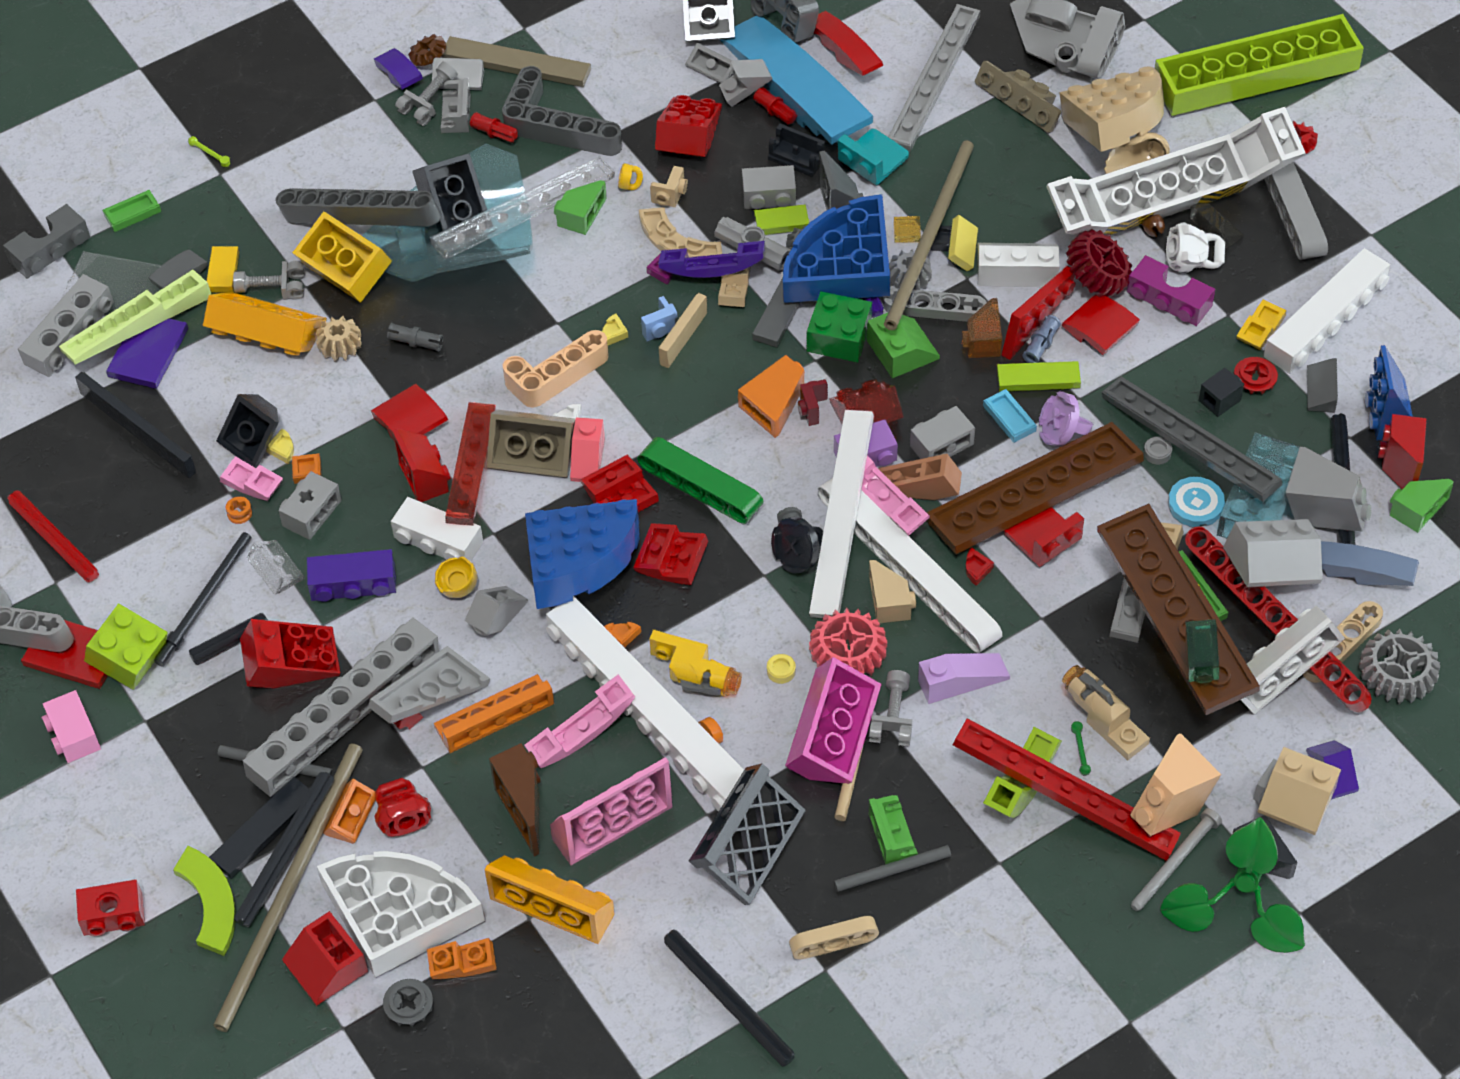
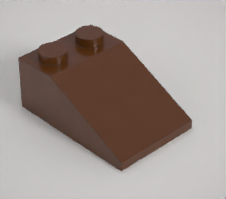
[489,743,541,857]

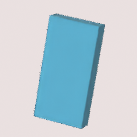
[983,389,1037,443]

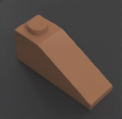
[878,454,962,500]

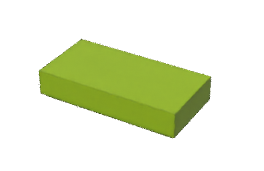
[754,204,809,235]

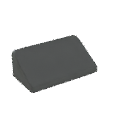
[1307,358,1338,412]

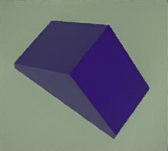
[1306,740,1359,800]

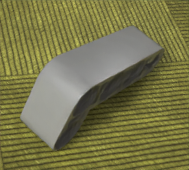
[0,584,74,652]

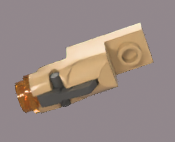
[1062,665,1150,761]

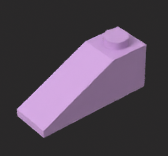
[918,653,1010,704]

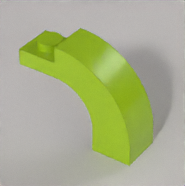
[983,727,1062,818]

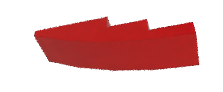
[814,11,883,76]

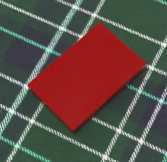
[21,620,108,689]

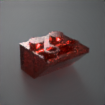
[829,379,904,425]

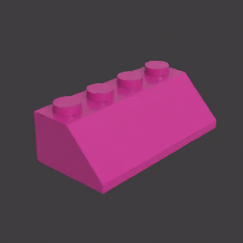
[785,657,881,784]

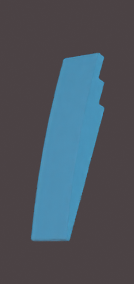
[719,16,873,144]

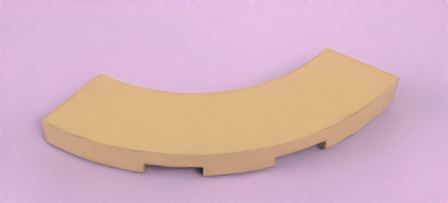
[639,207,722,257]

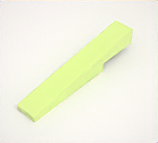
[59,270,211,365]

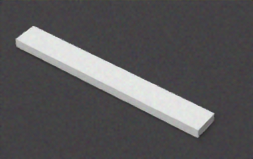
[809,410,874,618]

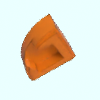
[604,622,641,648]

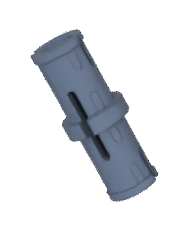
[1023,315,1061,363]

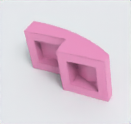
[220,457,283,501]

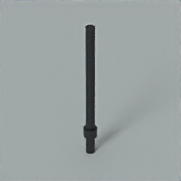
[154,532,252,667]

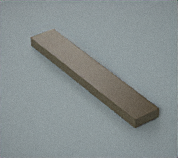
[442,36,591,87]

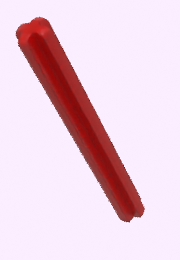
[8,490,99,582]

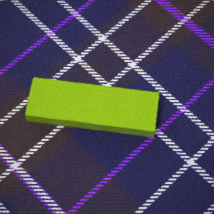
[997,361,1081,391]

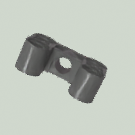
[750,0,819,43]

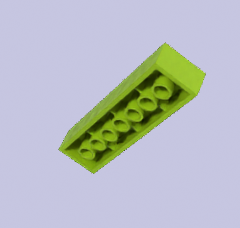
[1155,14,1364,116]

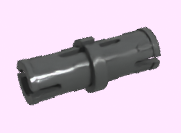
[387,323,443,352]

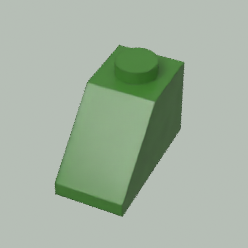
[554,180,607,235]
[1390,479,1454,533]

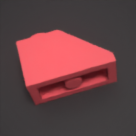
[570,417,605,482]

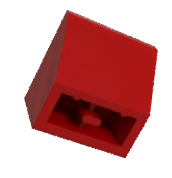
[282,911,368,1006]

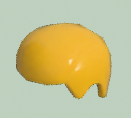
[435,556,478,598]

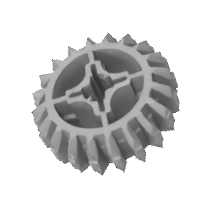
[1359,629,1440,704]

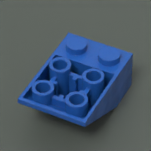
[1365,345,1413,440]

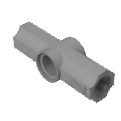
[714,217,791,270]

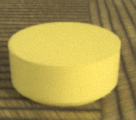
[767,654,796,684]

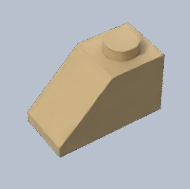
[869,560,916,623]

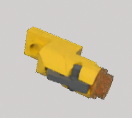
[649,630,742,696]

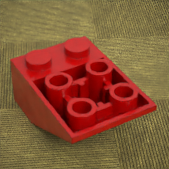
[655,95,722,157]
[240,619,340,688]

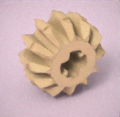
[316,316,361,361]

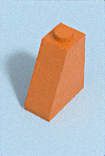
[738,355,805,438]

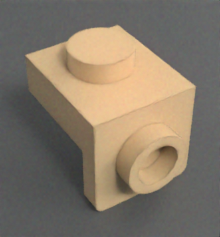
[650,166,688,208]

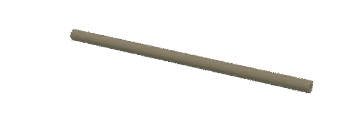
[884,141,974,330]
[213,744,363,1032]

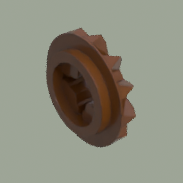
[408,34,446,66]

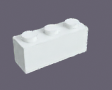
[391,497,483,562]

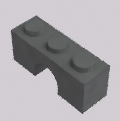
[3,204,90,279]

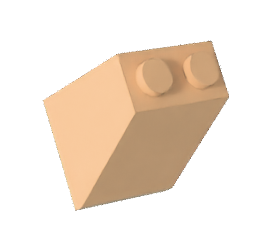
[1130,734,1221,836]

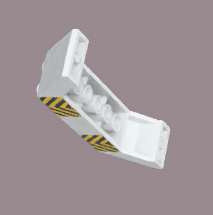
[1046,107,1305,235]

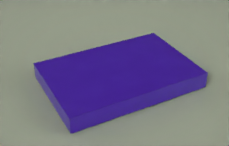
[106,318,189,389]

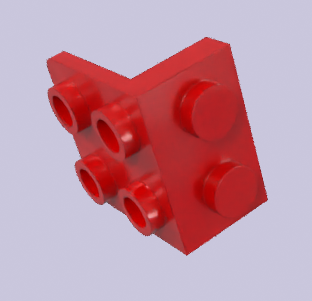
[1004,507,1085,567]

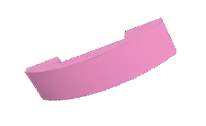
[835,456,930,536]
[524,674,635,768]

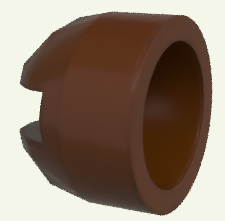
[1142,215,1165,237]

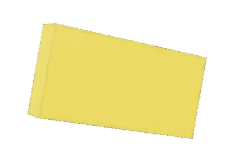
[948,215,978,271]

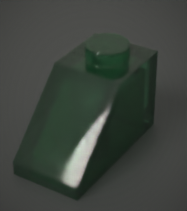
[1185,619,1219,683]

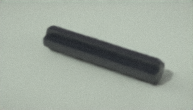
[189,613,268,664]

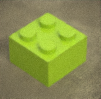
[84,603,168,690]

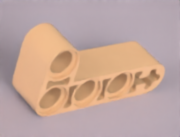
[502,330,609,408]

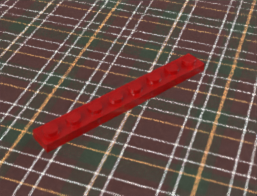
[952,718,1181,861]

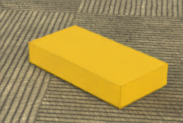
[207,246,239,292]

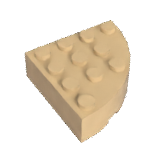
[1059,66,1164,152]

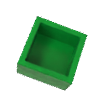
[806,291,872,363]

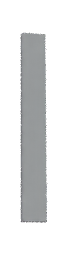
[888,4,980,152]

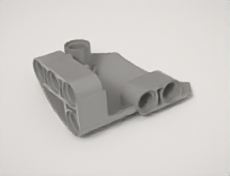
[1010,0,1125,79]

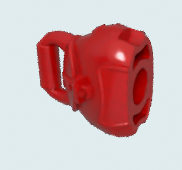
[374,778,431,837]

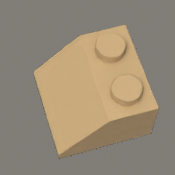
[1258,747,1341,835]

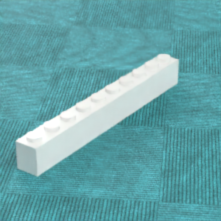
[546,596,754,811]

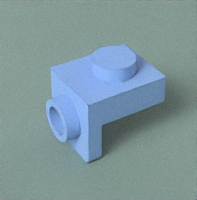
[641,296,678,341]

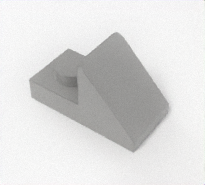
[719,59,773,107]

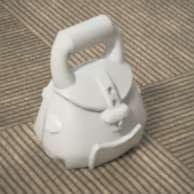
[1166,222,1225,273]

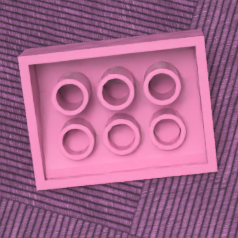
[550,757,672,865]

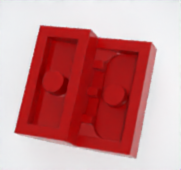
[1061,294,1140,355]
[371,384,448,440]
[581,454,659,512]
[633,523,708,585]

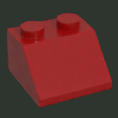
[1378,414,1426,490]
[392,428,451,502]

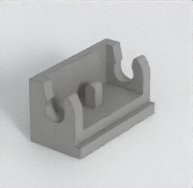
[441,78,471,133]

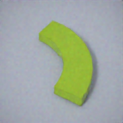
[173,846,236,956]

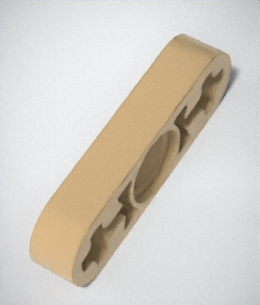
[789,916,879,959]

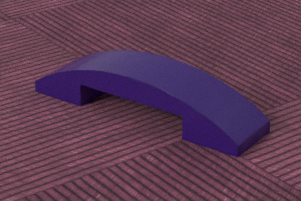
[658,241,765,278]

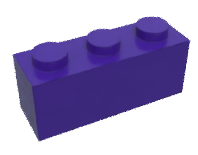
[307,549,396,601]

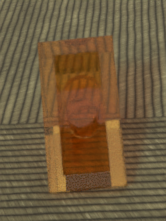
[962,298,1002,358]

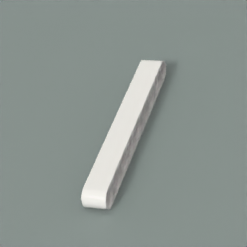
[817,478,1002,653]

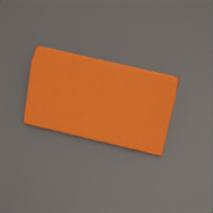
[323,779,375,844]

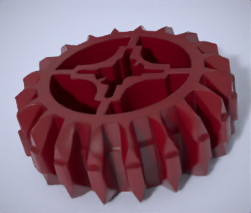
[1066,229,1133,297]

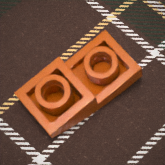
[427,938,497,979]

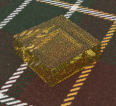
[893,216,921,242]

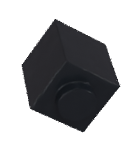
[1198,368,1244,417]

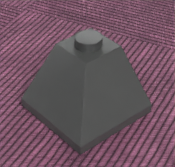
[819,151,864,211]

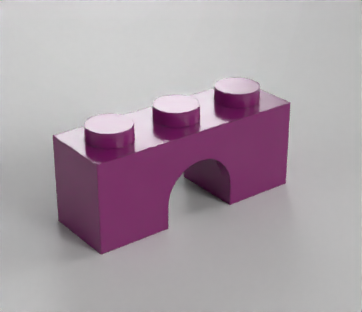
[1127,255,1215,327]

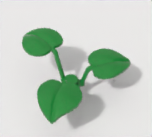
[1160,817,1305,953]

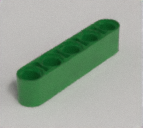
[637,437,764,524]

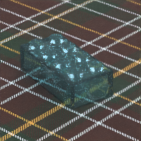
[1216,432,1300,539]

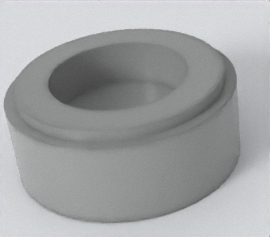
[1144,437,1172,465]

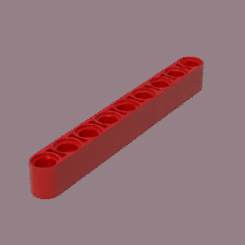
[1185,526,1372,712]

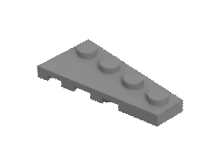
[368,646,490,724]

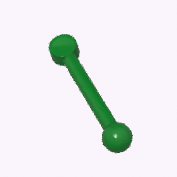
[1071,721,1091,775]

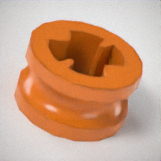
[225,497,252,524]

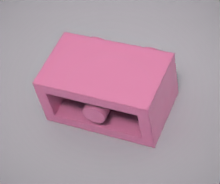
[42,690,101,763]

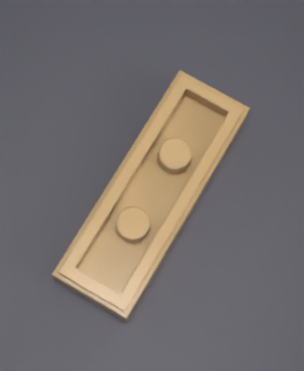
[659,293,707,368]

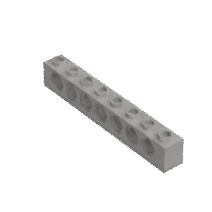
[243,617,439,797]

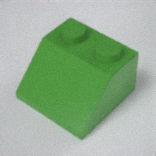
[867,313,940,378]

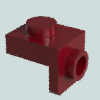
[798,379,828,426]

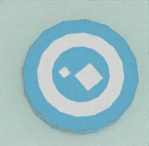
[1168,477,1225,527]

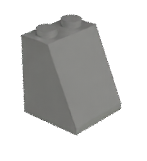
[1286,447,1371,532]

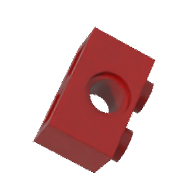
[76,879,145,936]

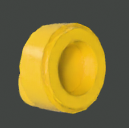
[618,163,643,190]

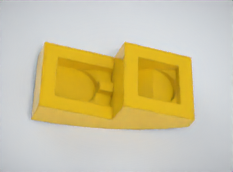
[1236,299,1287,350]

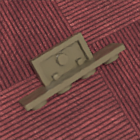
[975,61,1061,133]

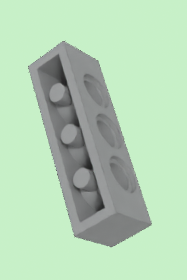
[18,274,114,377]

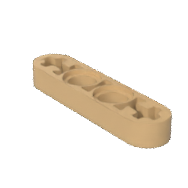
[1303,601,1383,683]

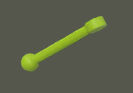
[188,136,230,167]

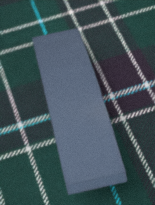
[1321,541,1419,586]

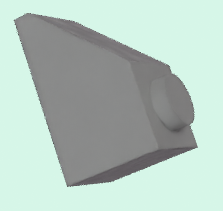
[465,586,528,635]

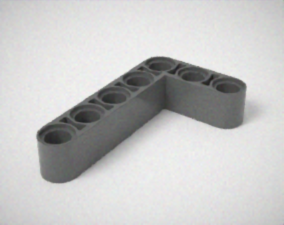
[502,66,622,156]

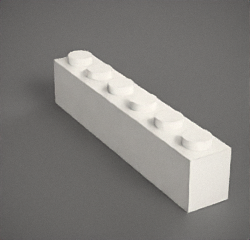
[1264,248,1390,374]

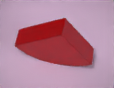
[965,548,994,586]

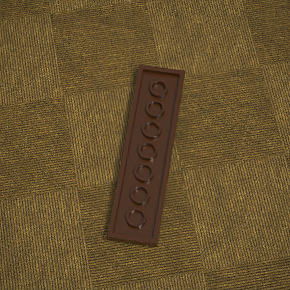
[926,422,1144,554]
[1097,503,1260,715]

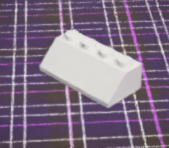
[1241,605,1345,715]

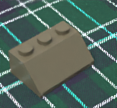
[486,409,575,477]

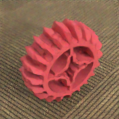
[809,607,887,676]

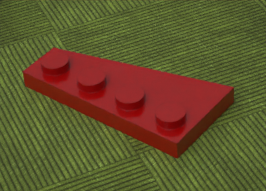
[1001,266,1076,360]

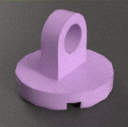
[1039,391,1093,447]

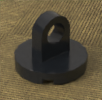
[771,516,823,573]

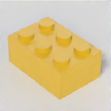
[292,212,392,303]

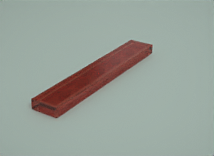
[445,402,496,526]

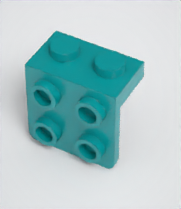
[838,128,909,186]

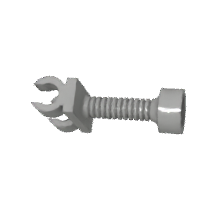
[395,61,458,126]
[233,261,304,300]
[869,670,913,746]

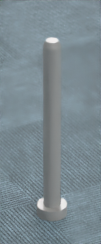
[1131,808,1222,911]

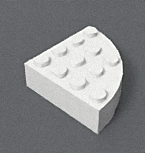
[317,851,485,978]

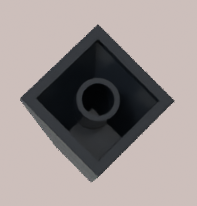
[216,394,279,468]

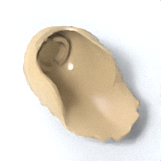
[1104,132,1170,174]

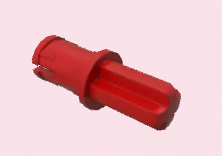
[754,87,797,124]
[470,112,518,143]

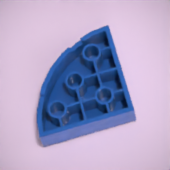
[783,194,890,303]
[525,499,640,609]

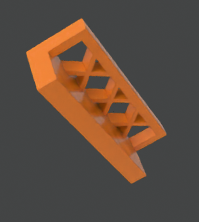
[434,674,554,753]

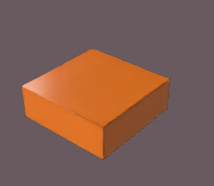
[292,453,321,484]

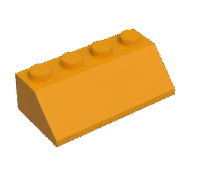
[203,292,327,356]
[484,855,615,944]

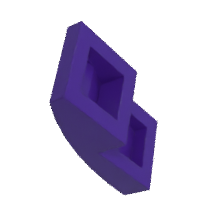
[374,48,423,89]

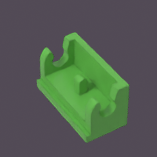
[868,795,918,864]

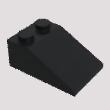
[412,153,493,243]

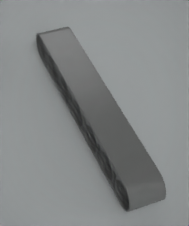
[275,188,441,226]

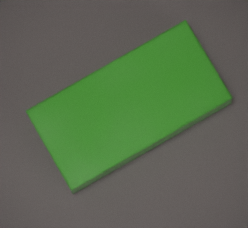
[102,190,161,232]

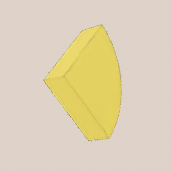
[602,314,628,345]
[266,429,294,464]

